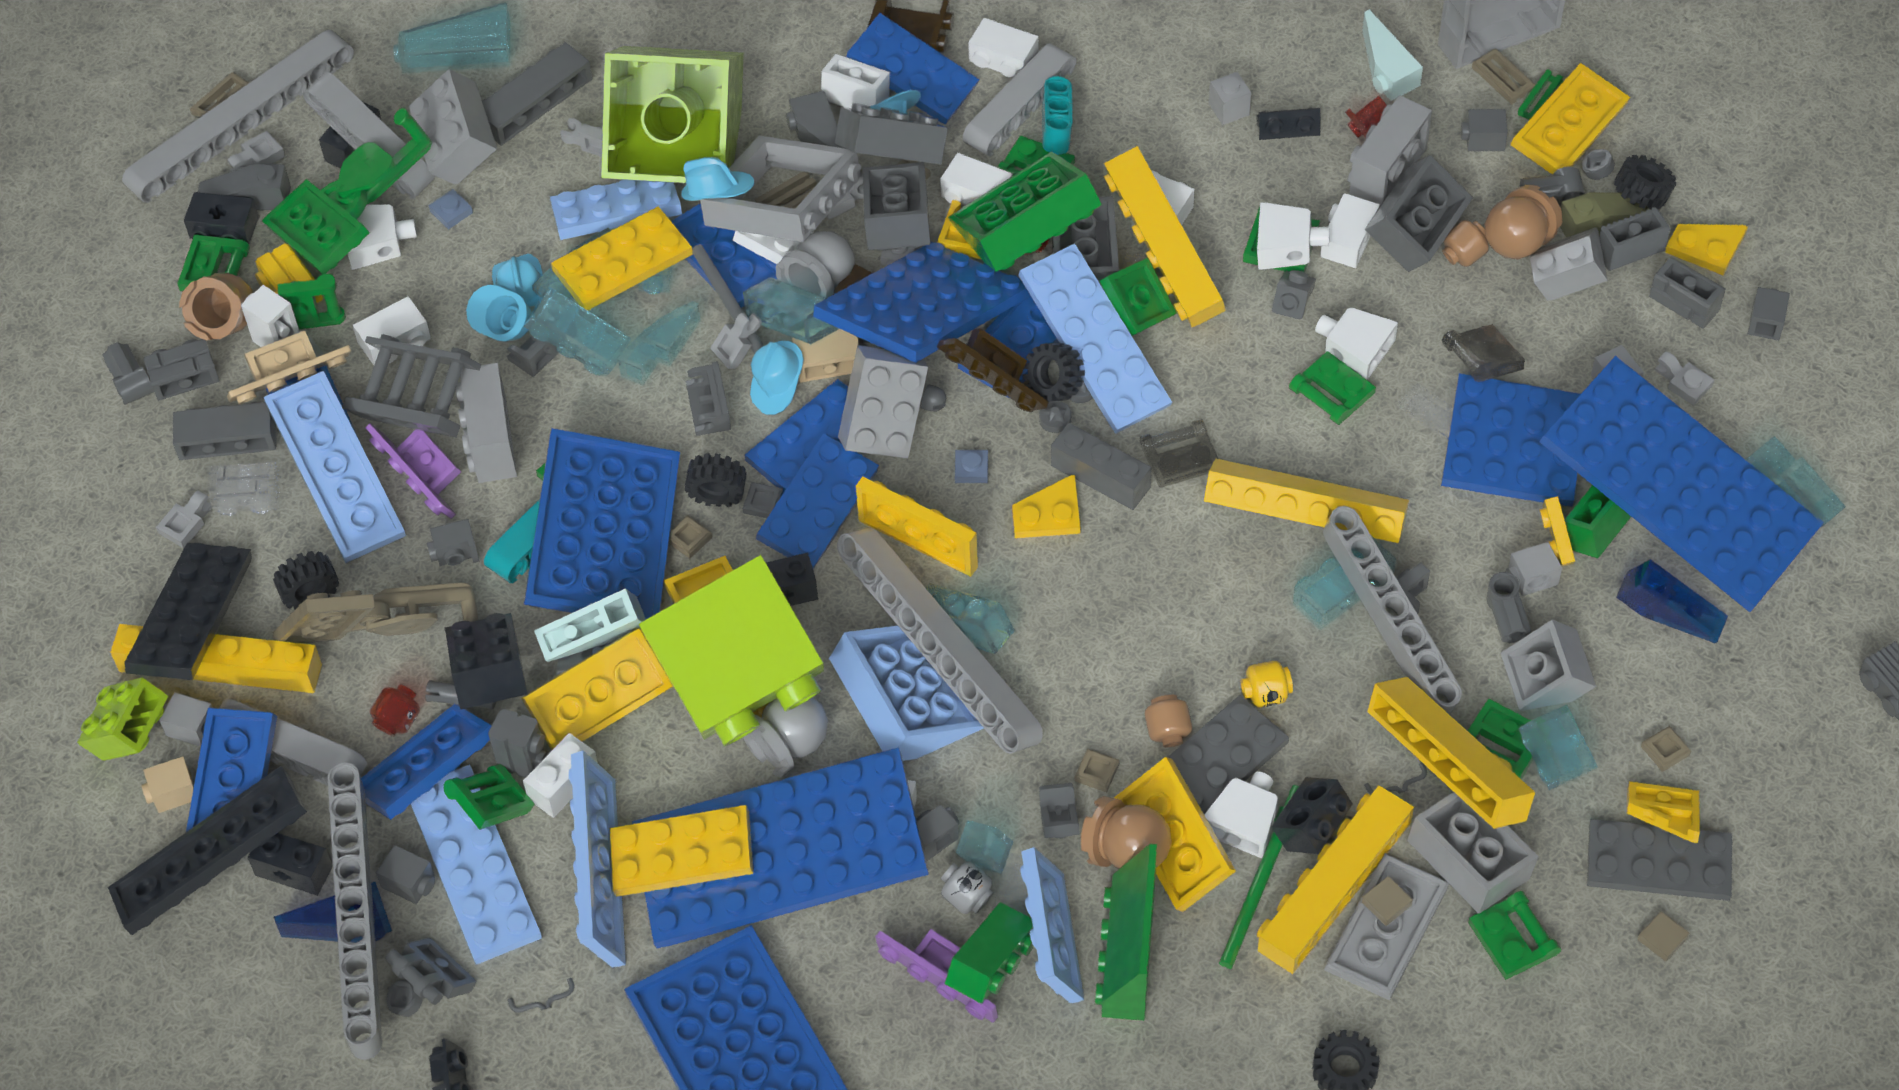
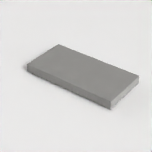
[1325,853,1449,1001]

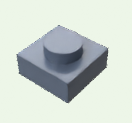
[428,189,473,230]
[955,450,988,483]

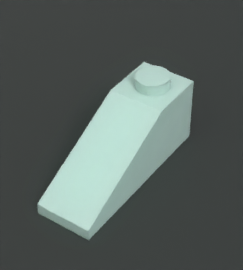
[1362,9,1423,101]
[534,589,646,662]

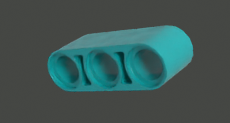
[1042,76,1073,155]
[484,500,540,584]

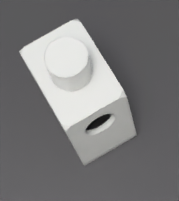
[1257,203,1330,269]
[348,204,417,270]
[1315,308,1398,380]
[1205,772,1279,858]

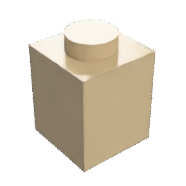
[141,756,194,813]

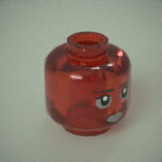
[369,684,421,737]

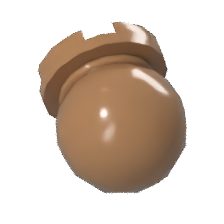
[1485,185,1563,260]
[179,273,253,340]
[1081,796,1172,869]

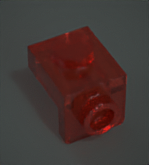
[1345,95,1387,138]

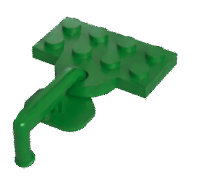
[261,108,431,274]

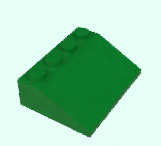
[948,152,1102,272]
[1095,844,1157,1021]

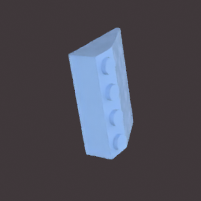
[829,626,984,761]

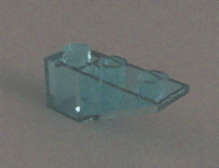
[925,583,1015,654]

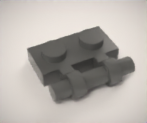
[385,938,477,1005]

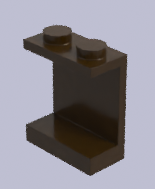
[867,0,954,53]

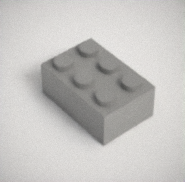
[409,69,497,185]
[1348,95,1432,208]
[838,345,928,458]
[456,363,517,483]
[1407,792,1539,914]

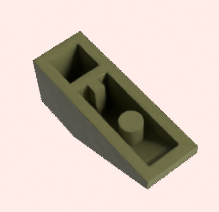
[1560,192,1649,238]

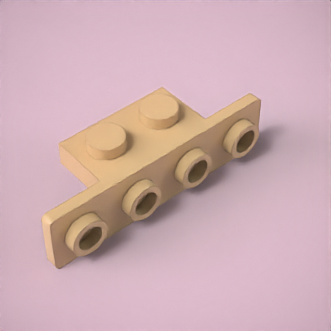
[227,331,351,404]

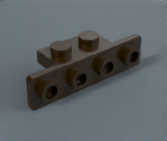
[937,328,1049,412]

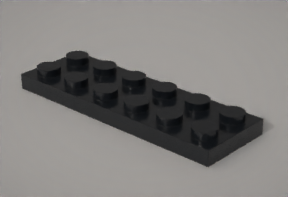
[124,543,252,680]
[108,766,307,936]

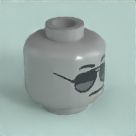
[941,861,994,914]

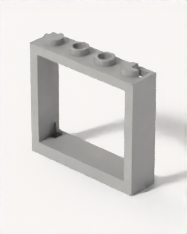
[700,135,861,242]

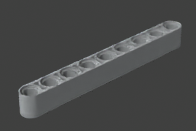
[122,30,354,203]
[837,527,1042,754]
[328,762,382,1060]

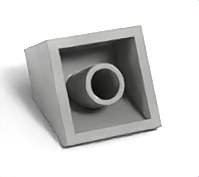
[1530,227,1608,301]
[1501,619,1596,711]

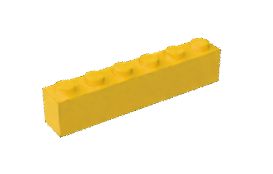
[1103,146,1226,327]
[1204,459,1409,543]
[110,624,322,693]
[1367,677,1535,829]
[1256,785,1414,974]

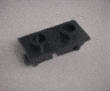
[1256,107,1320,140]
[429,1038,470,1090]

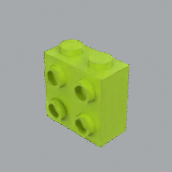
[77,677,168,761]

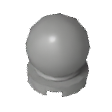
[776,231,855,310]
[743,698,828,778]

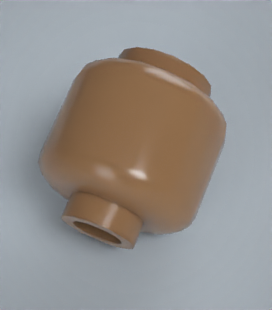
[1442,220,1489,267]
[1145,695,1192,748]

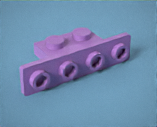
[365,423,461,519]
[875,929,998,1023]

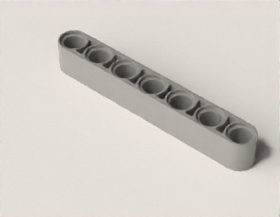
[1323,506,1462,714]

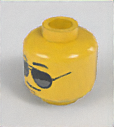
[1240,661,1293,708]

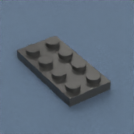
[1168,695,1289,815]
[1587,819,1732,901]

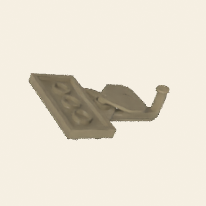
[273,583,478,643]

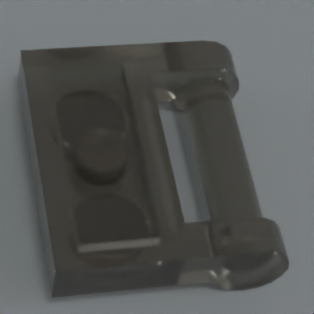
[1442,324,1525,382]
[1140,419,1219,488]

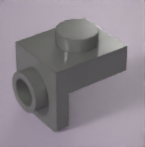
[1272,270,1316,320]
[1393,562,1430,614]
[1039,783,1080,838]

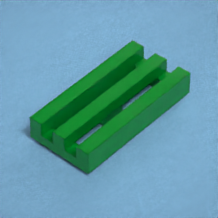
[1517,69,1564,120]

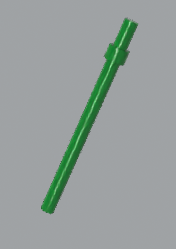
[1219,785,1299,969]

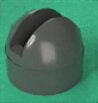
[921,384,946,412]

